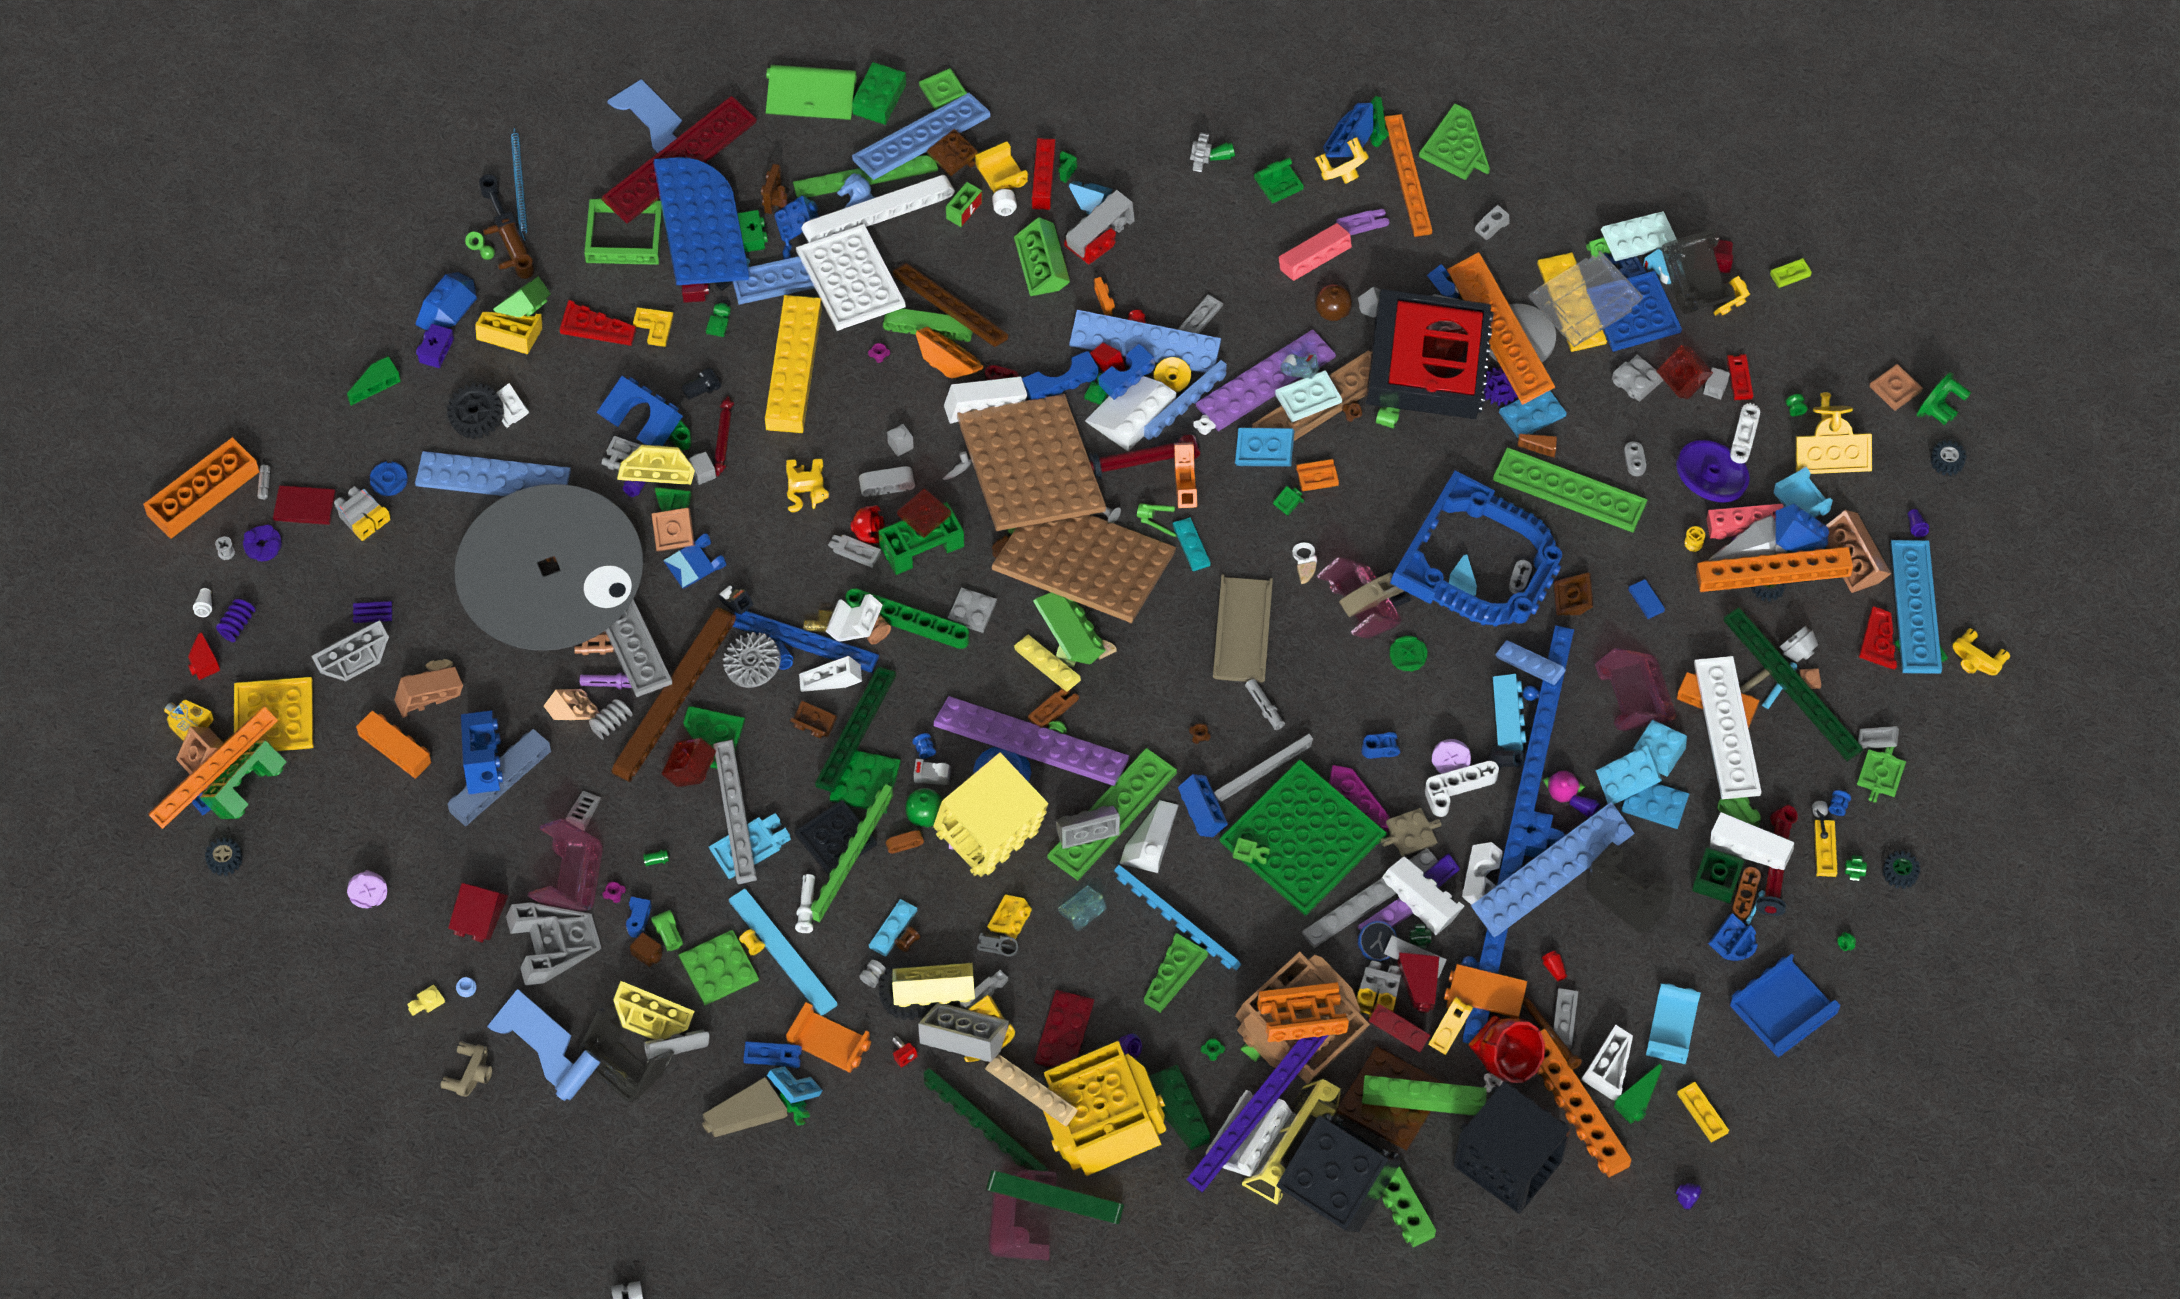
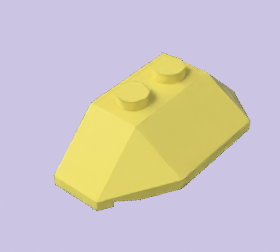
[617,445,695,485]
[613,981,694,1040]

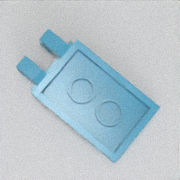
[709,813,791,879]

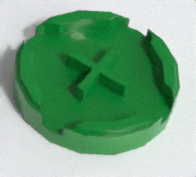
[1389,636,1428,671]

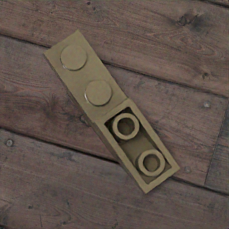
[1339,573,1404,617]

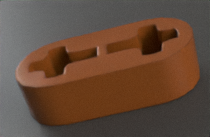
[886,831,924,854]

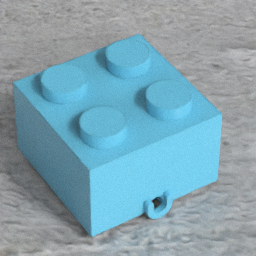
[1633,720,1687,777]

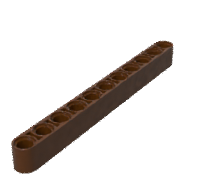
[612,607,736,782]

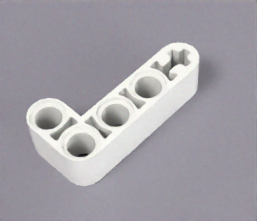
[1425,761,1499,817]

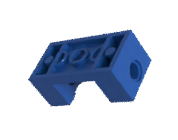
[461,711,503,794]

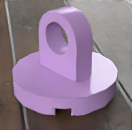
[1432,739,1471,774]
[347,870,387,908]

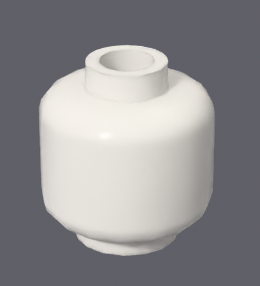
[992,189,1017,216]

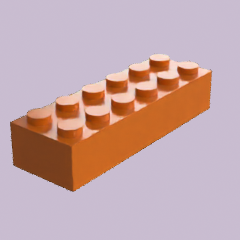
[143,437,259,539]

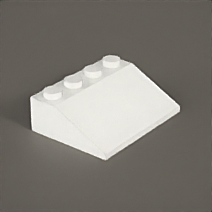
[1085,376,1176,452]

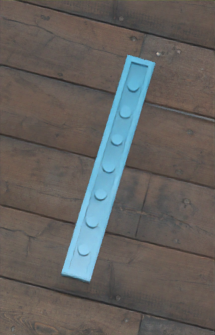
[729,889,837,1016]

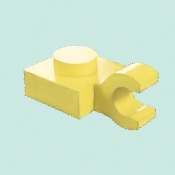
[407,985,445,1016]

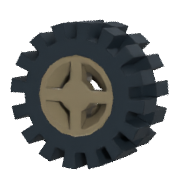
[205,838,243,876]

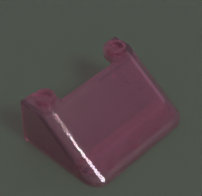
[1595,648,1676,731]

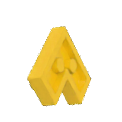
[633,307,674,347]

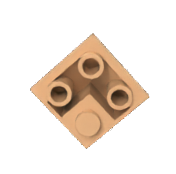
[544,689,599,720]

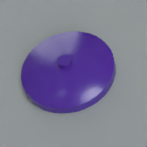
[1676,440,1749,502]

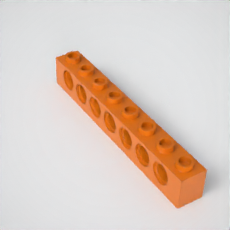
[1696,547,1853,592]
[1537,1029,1632,1177]

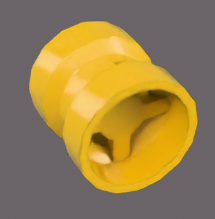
[1684,526,1705,552]

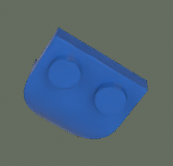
[1708,913,1758,961]

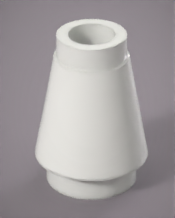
[193,588,212,617]

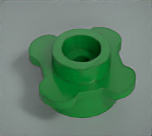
[1201,1038,1225,1061]

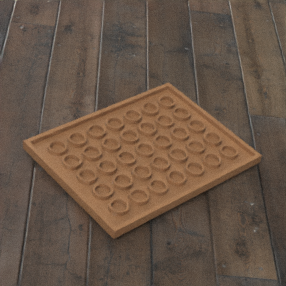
[957,394,1106,531]
[992,514,1176,623]

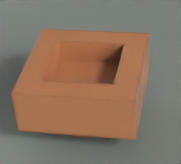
[1799,669,1821,689]

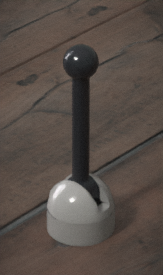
[1812,801,1828,839]

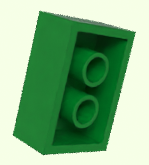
[852,62,906,125]

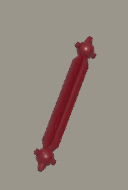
[714,396,734,476]

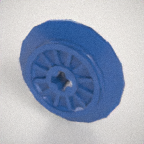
[973,747,1031,782]

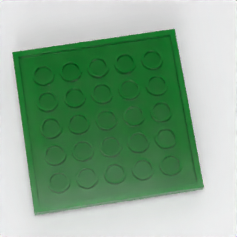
[1219,760,1386,916]

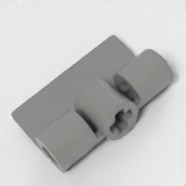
[644,1029,709,1060]

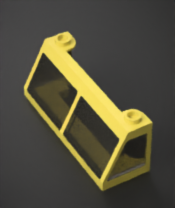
[1242,1079,1341,1205]

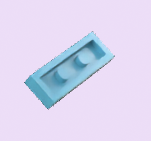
[869,899,917,957]

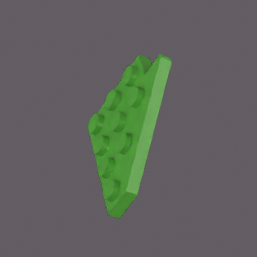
[1419,104,1490,180]

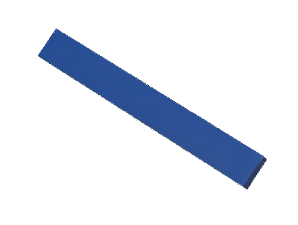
[732,611,879,673]

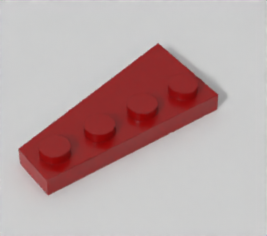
[559,300,636,346]

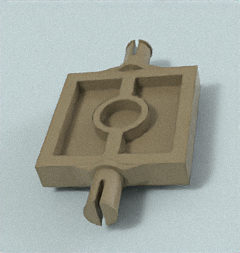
[1381,808,1441,857]

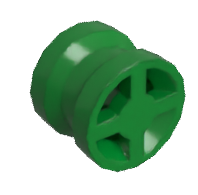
[1786,394,1808,417]

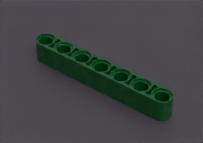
[986,1170,1124,1224]

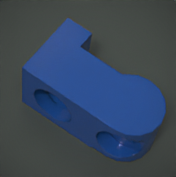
[1427,264,1459,299]
[626,897,652,938]

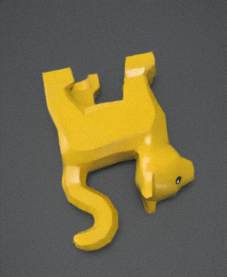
[786,459,829,512]

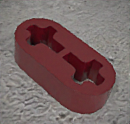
[985,365,1019,381]

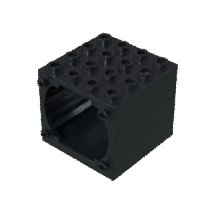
[1454,1082,1571,1214]
[1276,1113,1401,1232]

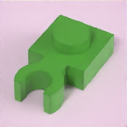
[1233,838,1270,864]

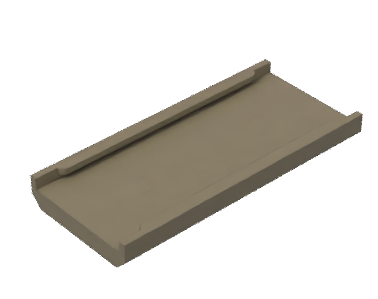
[1213,575,1273,683]

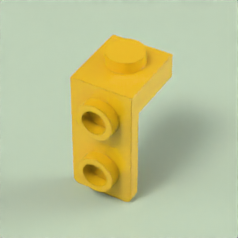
[1714,276,1750,316]

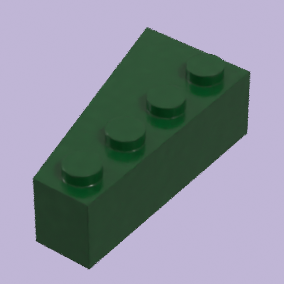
[1149,1065,1210,1150]

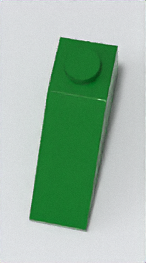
[347,356,401,405]
[1614,1064,1663,1124]

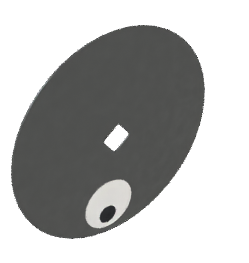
[455,484,643,651]

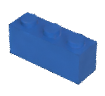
[1178,774,1228,837]

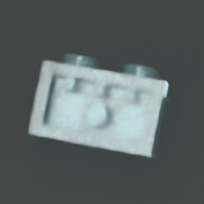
[1058,885,1107,931]

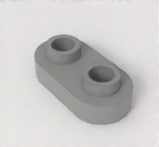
[1624,441,1646,476]

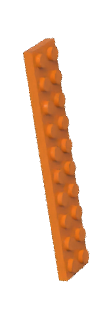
[1447,252,1555,405]

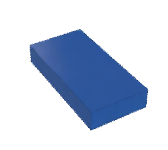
[1628,579,1665,619]

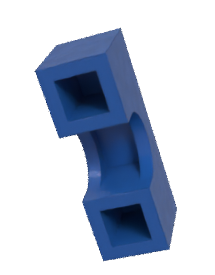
[1099,344,1155,400]

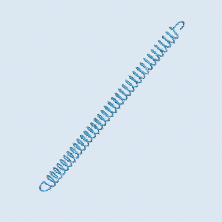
[511,128,527,240]

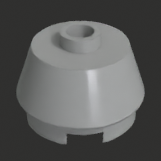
[1780,625,1818,662]

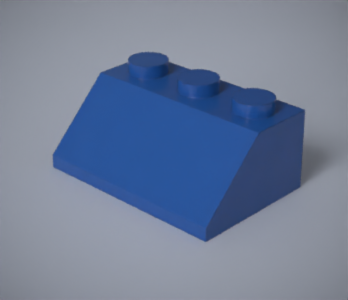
[1776,504,1829,565]

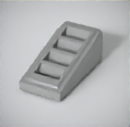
[566,791,601,831]

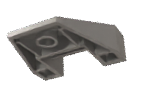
[506,903,601,985]

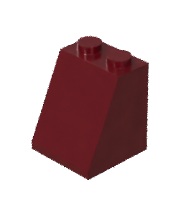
[448,883,509,942]
[1398,952,1440,1013]

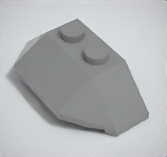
[311,620,389,681]

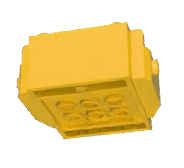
[1043,1041,1166,1176]

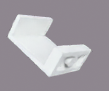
[826,594,883,642]

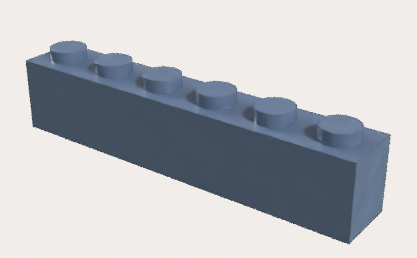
[448,729,551,827]

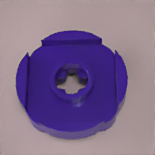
[243,525,282,561]

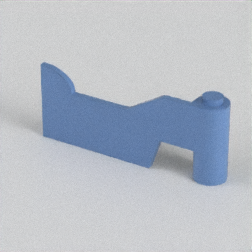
[607,79,682,153]
[487,989,601,1101]

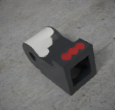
[718,585,754,615]

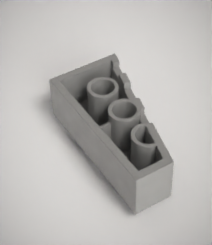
[1066,190,1134,258]

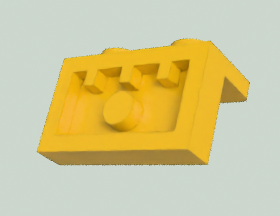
[987,895,1032,939]

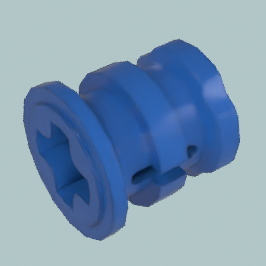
[912,733,936,759]
[1828,790,1851,816]

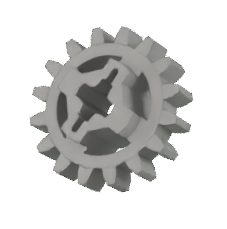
[1190,132,1212,172]

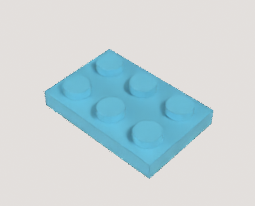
[1596,745,1662,805]

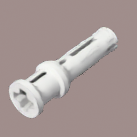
[795,874,815,933]

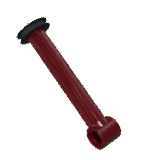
[1089,435,1201,479]
[1756,805,1798,916]

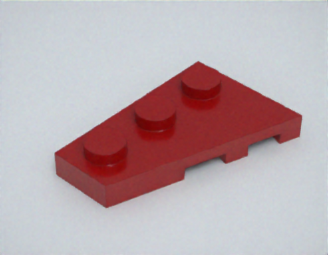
[1858,606,1897,670]

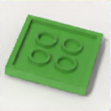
[679,930,759,1005]

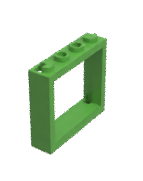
[585,199,663,265]

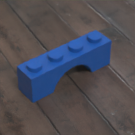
[1022,351,1098,400]

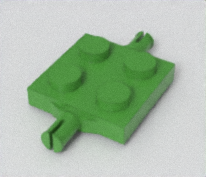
[1857,747,1906,802]

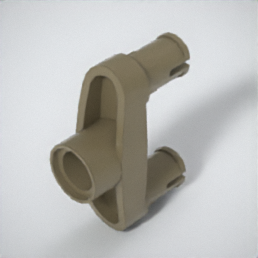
[441,1041,492,1097]

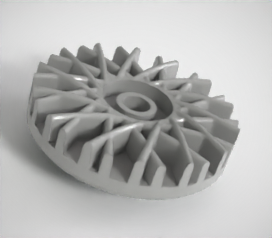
[723,632,781,688]

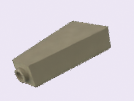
[702,1077,788,1137]

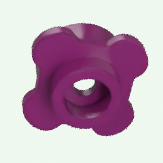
[868,343,890,363]
[602,882,626,903]

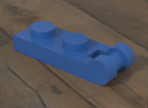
[743,1042,802,1068]

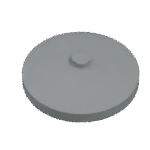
[1489,304,1556,362]

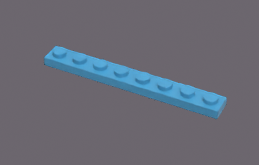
[1114,865,1241,970]

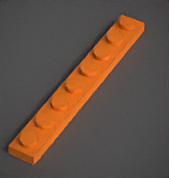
[1384,114,1432,237]
[148,706,278,829]

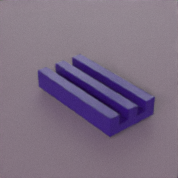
[353,601,392,623]

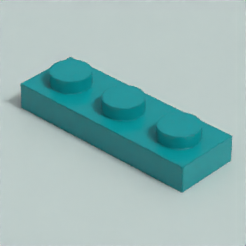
[1172,517,1210,571]

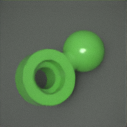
[465,232,495,260]

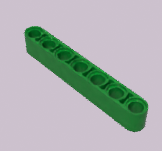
[846,588,969,649]

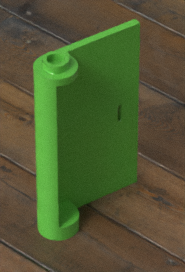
[766,65,857,120]

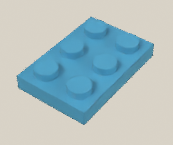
[1499,390,1566,438]
[1235,428,1295,466]
[1621,783,1689,829]

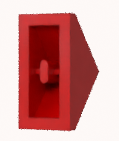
[1090,343,1127,372]

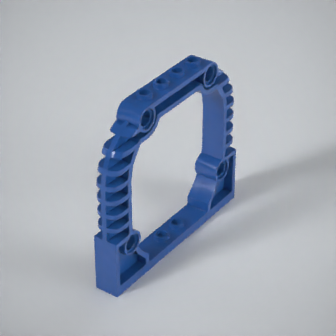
[1390,471,1562,627]

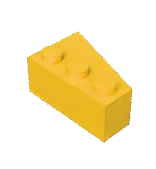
[475,312,542,354]

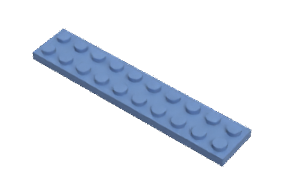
[1471,802,1635,938]

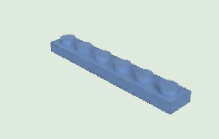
[1144,360,1226,440]

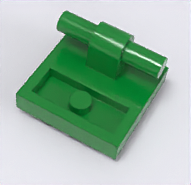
[1254,158,1304,204]

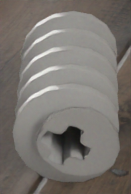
[589,699,633,740]

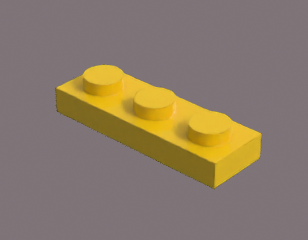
[1814,820,1837,877]
[1677,1082,1729,1143]

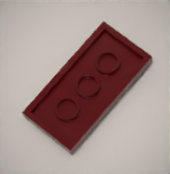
[1034,990,1095,1068]

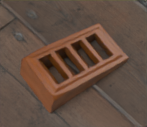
[1518,434,1557,458]

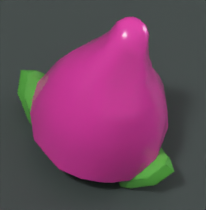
[1543,771,1585,802]

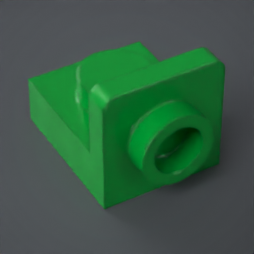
[1059,151,1077,183]
[1273,486,1305,516]

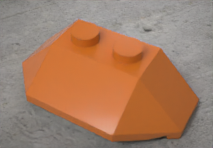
[916,327,983,379]

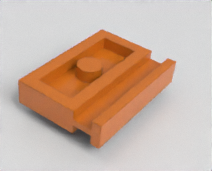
[1296,459,1339,491]

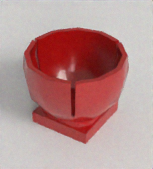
[1468,1016,1545,1083]

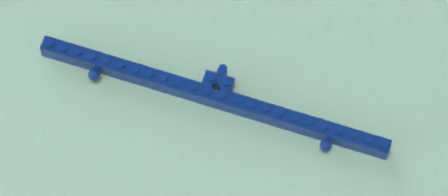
[1461,626,1574,1044]

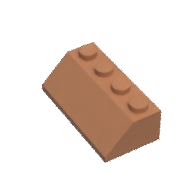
[1826,510,1891,593]

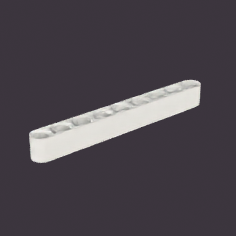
[801,175,955,243]

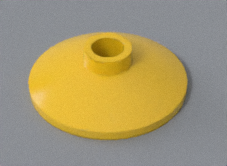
[1154,357,1191,393]

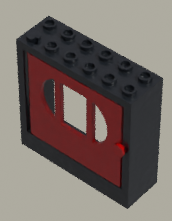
[1366,289,1494,419]

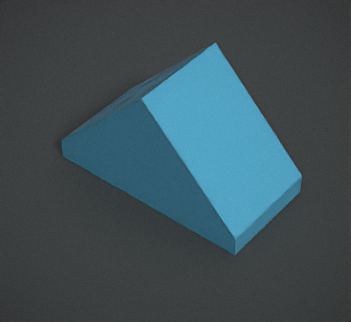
[1449,555,1477,596]

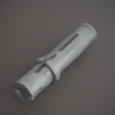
[1245,679,1285,730]

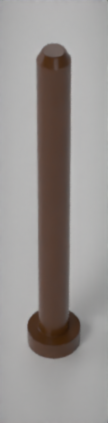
[1522,997,1582,1069]

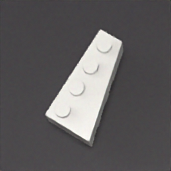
[944,377,1027,424]
[1710,813,1794,870]
[1382,857,1464,935]

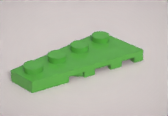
[1144,933,1208,1013]

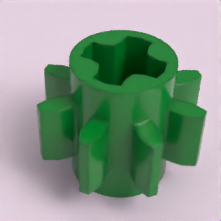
[1845,855,1867,881]

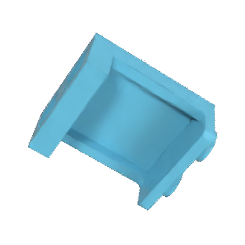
[1773,467,1833,518]

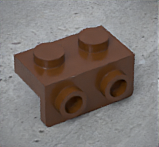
[790,701,838,739]

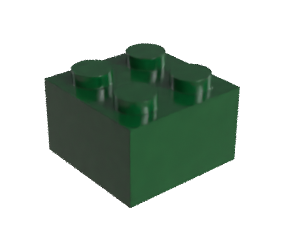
[1692,848,1744,904]

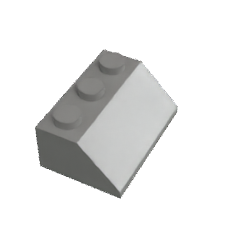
[1056,806,1120,849]

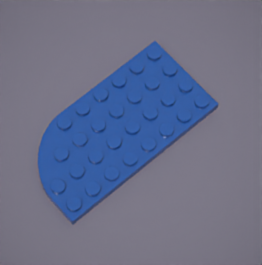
[653,157,749,286]

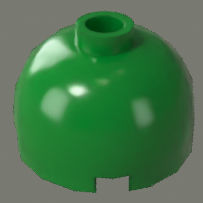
[905,788,943,827]

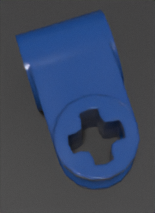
[1361,732,1400,759]

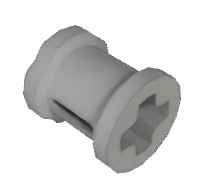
[215,536,235,560]

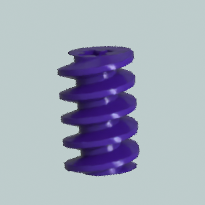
[216,599,256,642]

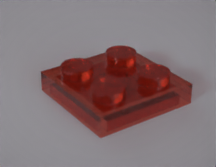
[897,488,951,538]

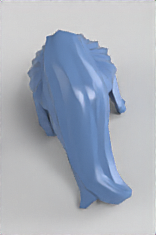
[837,173,875,209]

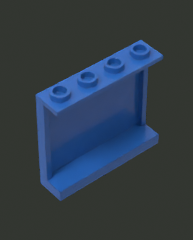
[1730,954,1840,1058]

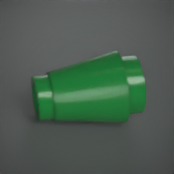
[1210,142,1235,161]

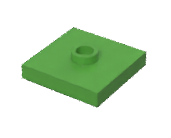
[919,68,967,111]

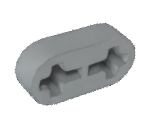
[1509,560,1532,594]

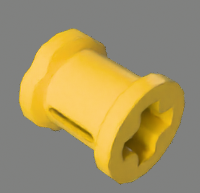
[739,929,765,955]

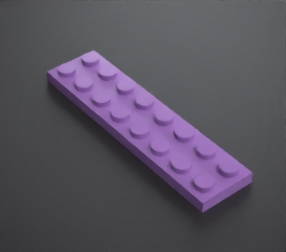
[1196,330,1336,431]

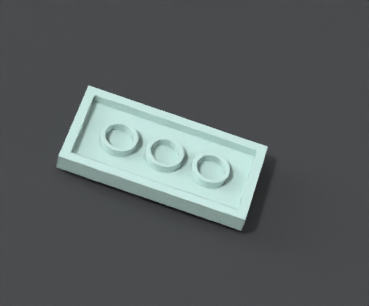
[1601,211,1678,261]

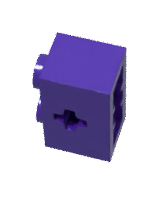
[416,324,454,368]

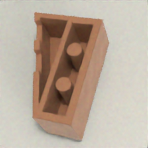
[394,667,463,718]

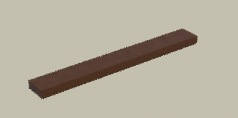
[893,263,1008,347]

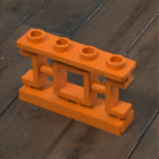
[1257,982,1349,1042]

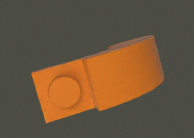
[1174,442,1197,508]

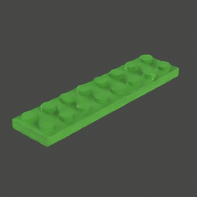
[1493,447,1647,533]
[1047,748,1177,881]

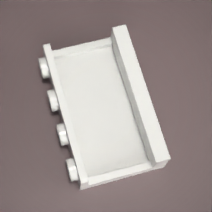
[1206,1090,1292,1177]

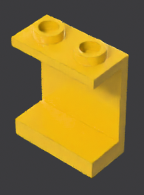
[975,142,1028,193]

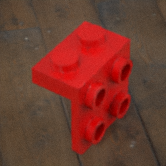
[1064,228,1116,265]

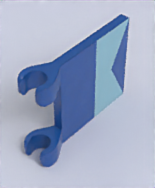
[663,534,726,589]

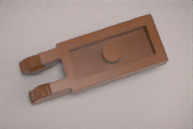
[1028,689,1079,728]

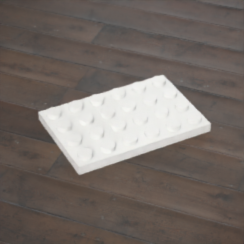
[796,224,906,331]

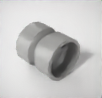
[611,1281,643,1299]

